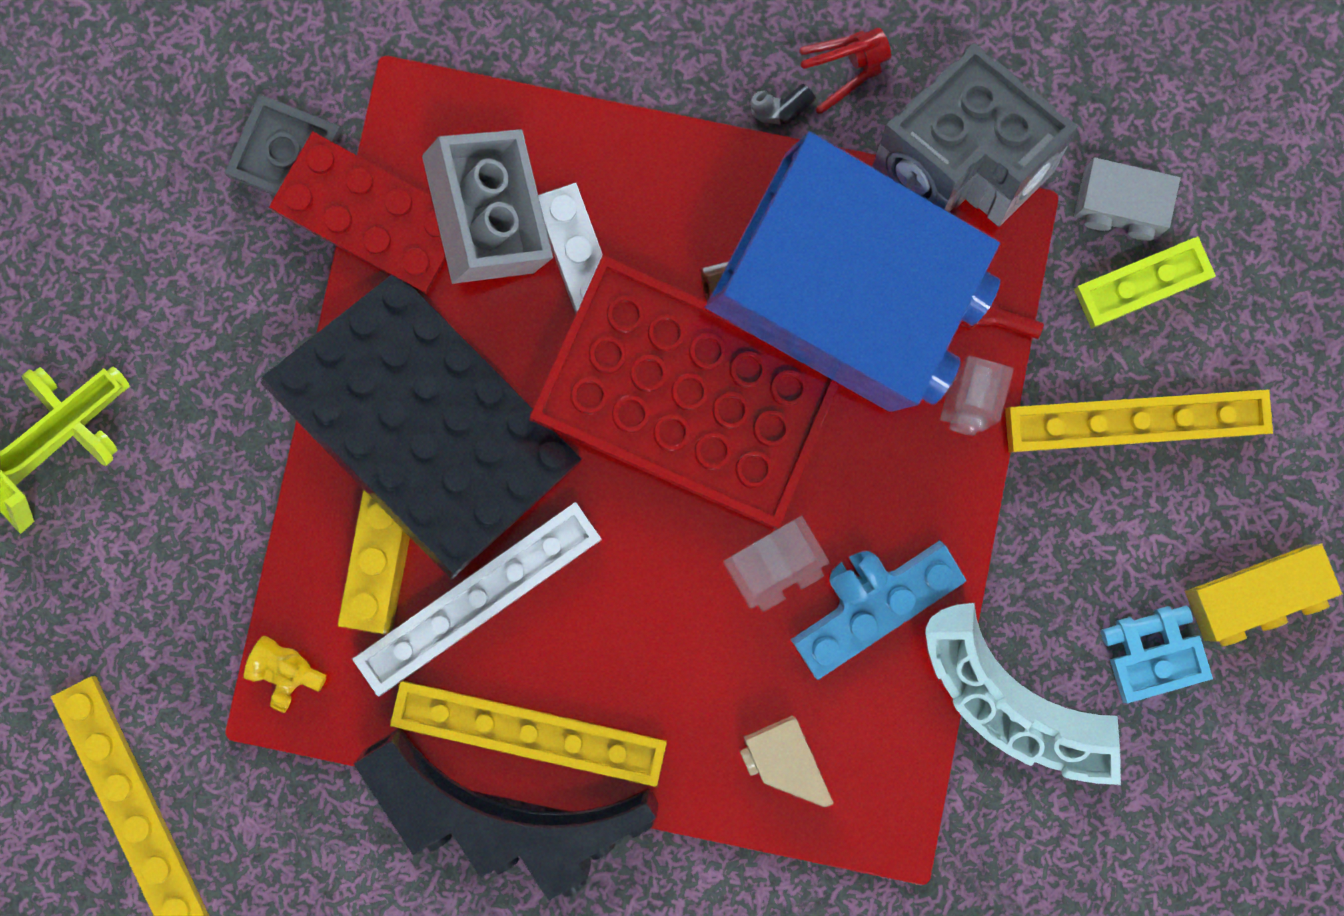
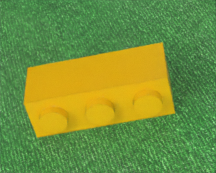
[338,490,410,634]
[1185,544,1342,647]

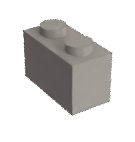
[1074,157,1181,240]

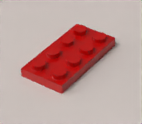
[269,131,446,295]

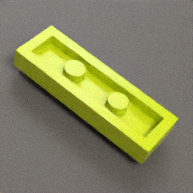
[1074,236,1216,329]

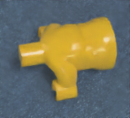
[244,636,327,713]

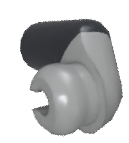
[750,83,816,125]

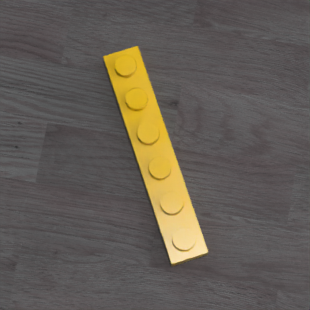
[1005,390,1273,453]
[51,676,209,916]
[390,681,667,787]

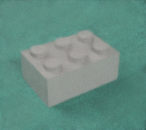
[422,130,553,284]

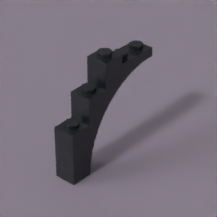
[353,728,659,901]

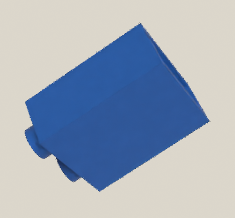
[704,131,1000,412]

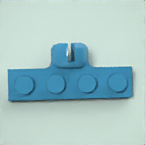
[790,541,967,680]

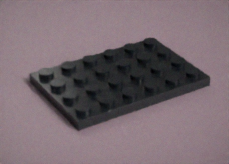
[261,275,582,579]

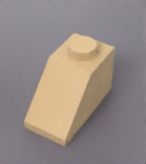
[740,715,833,807]

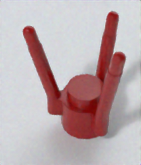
[799,27,891,114]

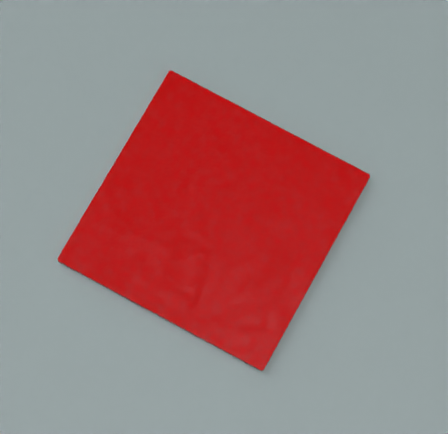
[225,56,1058,885]

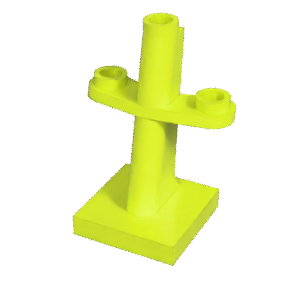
[0,366,130,534]

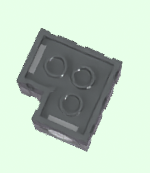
[872,43,1078,227]

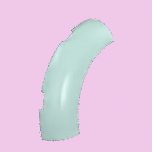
[926,603,1121,785]

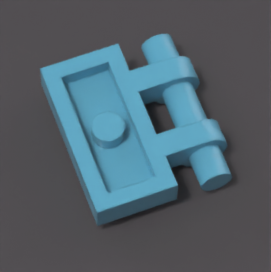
[1101,605,1213,703]

